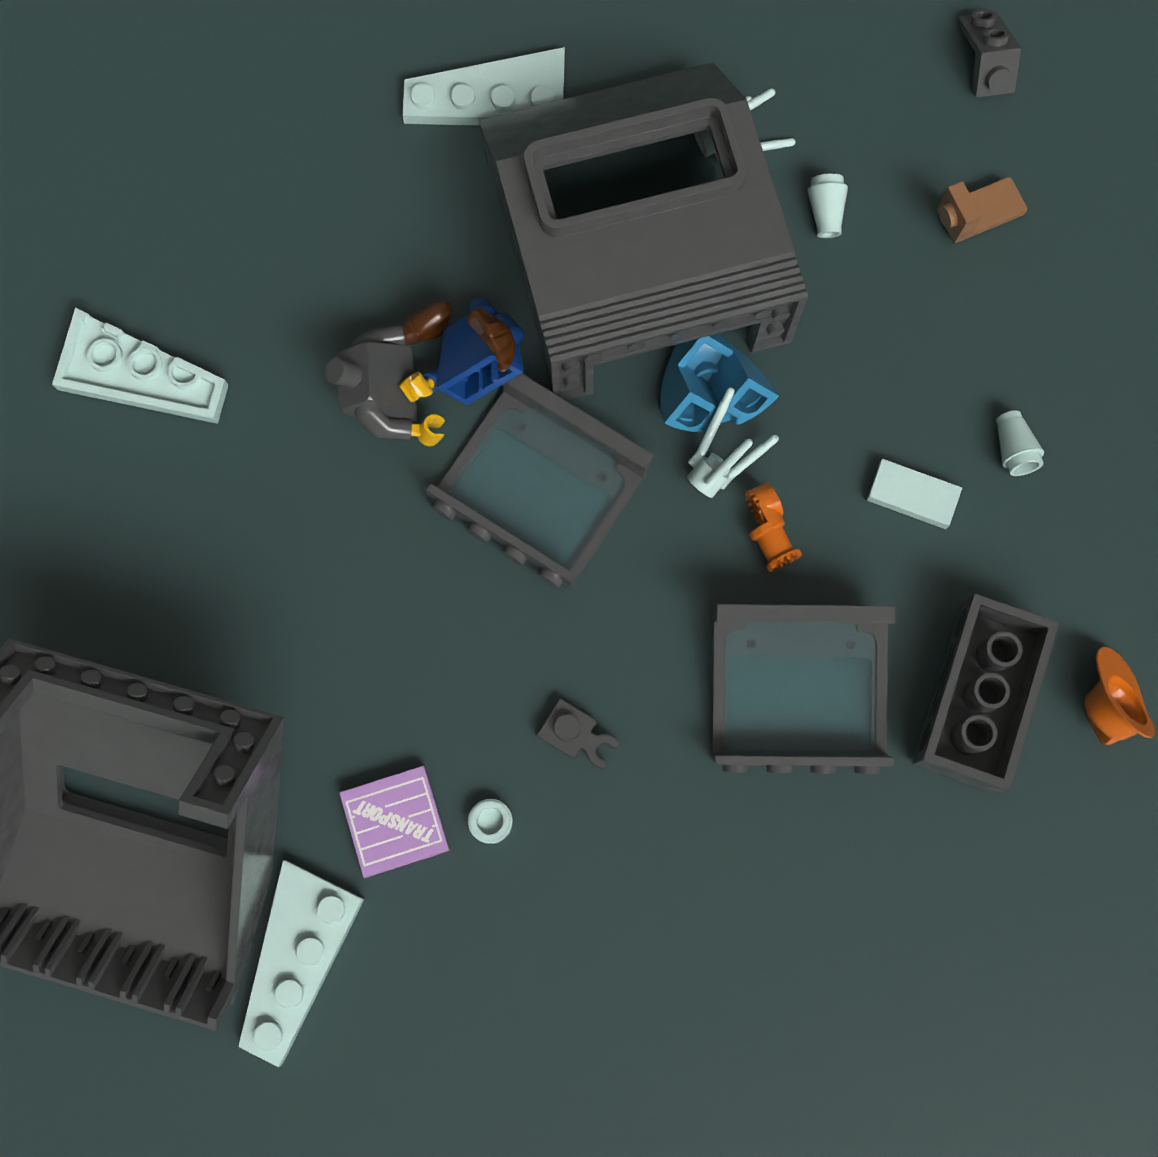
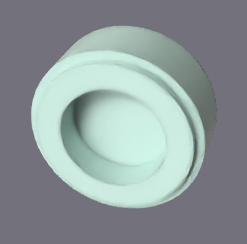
[468,799,513,844]

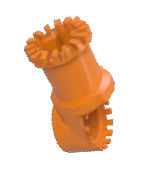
[745,482,802,572]

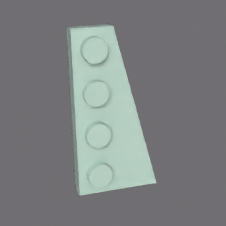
[403,47,565,126]
[52,308,228,424]
[238,860,364,1067]

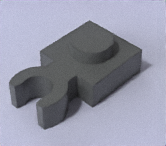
[537,699,619,769]

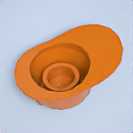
[1084,646,1156,745]

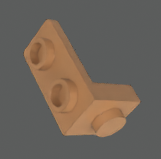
[936,177,1027,244]

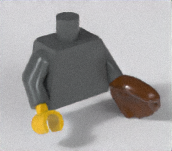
[325,300,452,447]

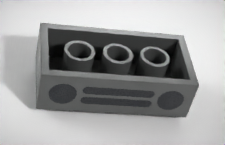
[912,594,1060,794]

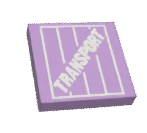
[339,766,450,878]

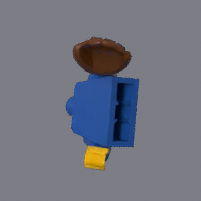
[399,298,525,406]

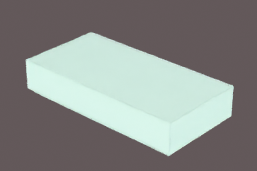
[867,459,962,529]

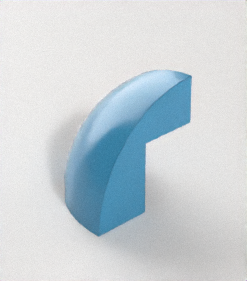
[660,333,779,432]

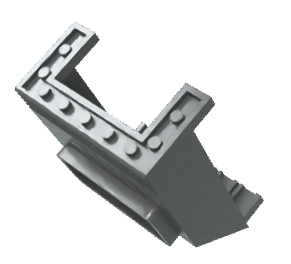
[478,62,808,400]
[0,638,286,1031]

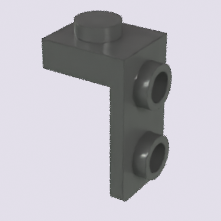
[958,9,1021,98]

